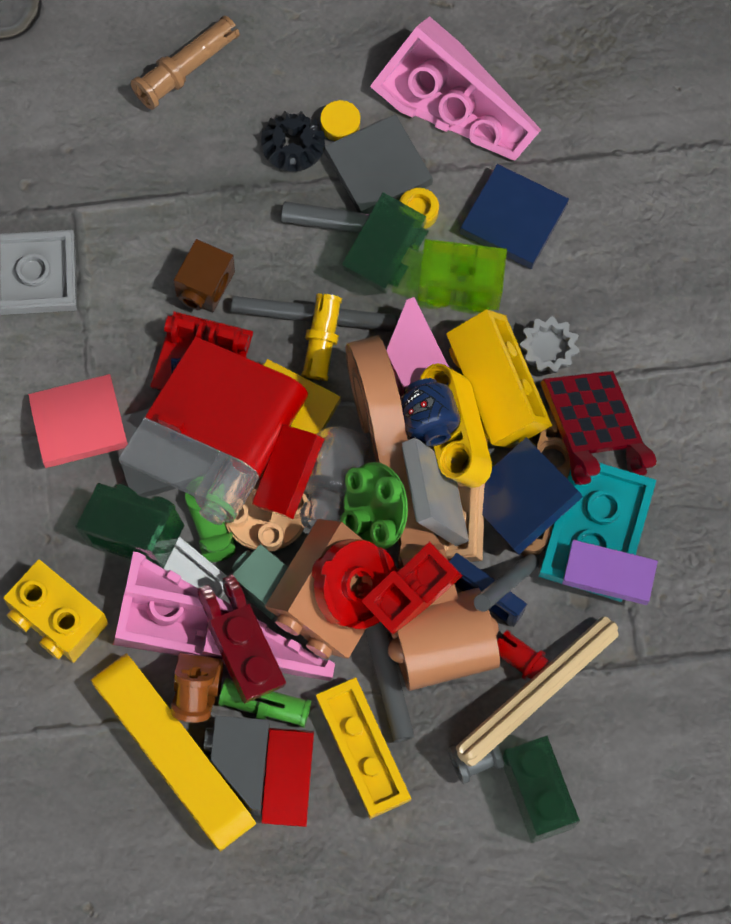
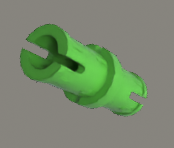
[219,678,312,728]

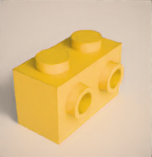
[3,559,108,663]

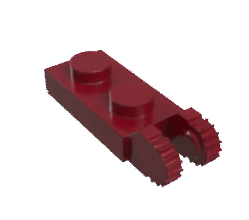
[197,574,286,704]

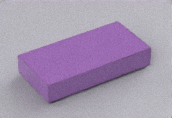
[562,540,658,605]

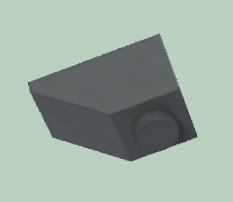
[204,716,270,817]

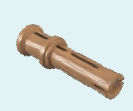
[131,15,240,110]

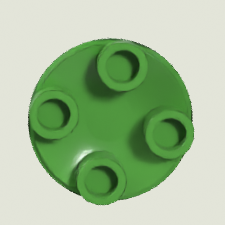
[340,462,408,549]

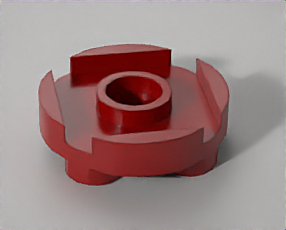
[312,539,397,629]

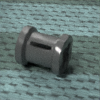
[448,745,504,784]

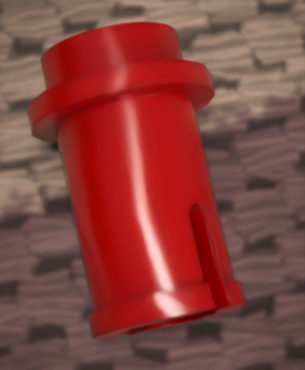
[497,630,550,681]

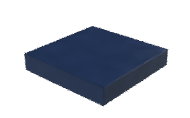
[460,164,569,269]
[482,437,583,555]

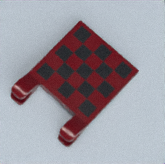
[540,371,657,485]

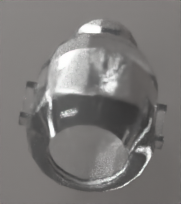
[300,426,376,530]

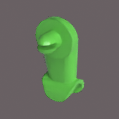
[185,478,236,562]

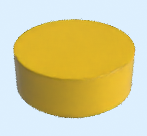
[321,100,361,142]
[398,188,439,230]

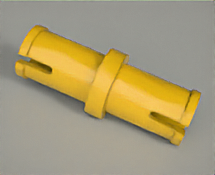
[301,293,342,381]

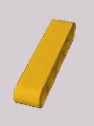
[90,653,256,852]

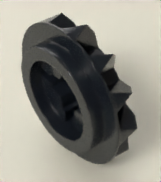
[261,111,325,172]

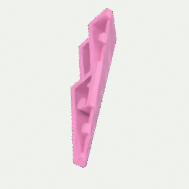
[113,551,335,681]

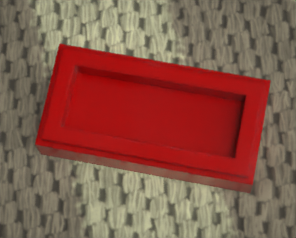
[252,424,325,519]

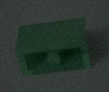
[342,192,429,293]
[75,483,185,569]
[502,736,580,843]

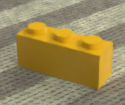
[446,309,553,448]

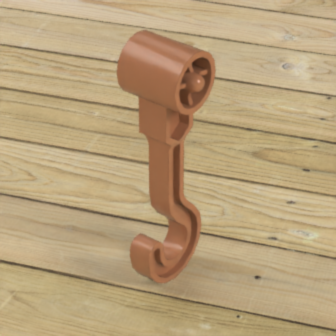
[345,336,500,691]

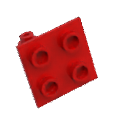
[150,312,254,390]

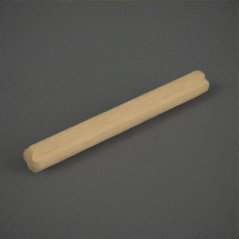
[456,616,619,767]

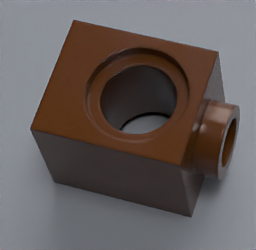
[174,239,235,312]

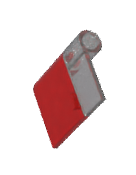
[119,336,308,525]

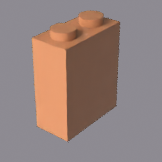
[265,519,399,659]

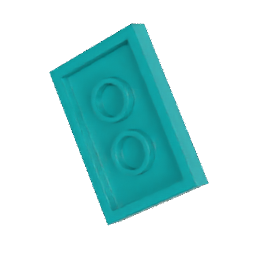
[538,463,657,602]

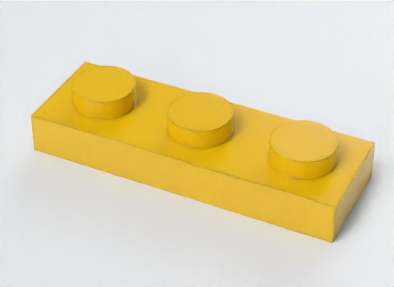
[316,677,411,819]

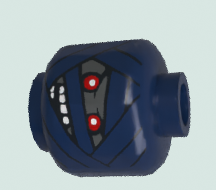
[400,378,460,446]

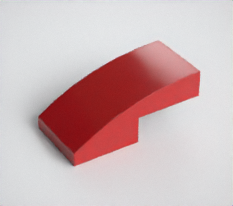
[362,541,463,634]
[262,728,314,827]

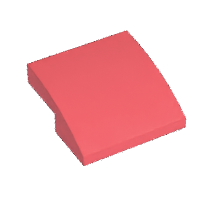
[28,374,128,468]

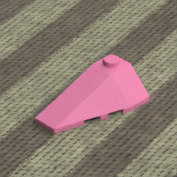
[370,16,541,161]

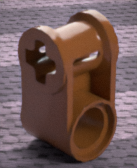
[171,652,224,723]

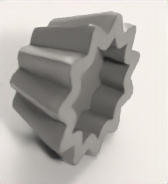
[519,316,580,374]

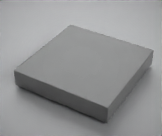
[0,230,77,315]
[402,437,469,546]

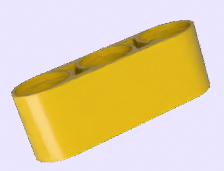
[420,363,492,488]

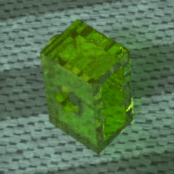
[417,239,507,313]

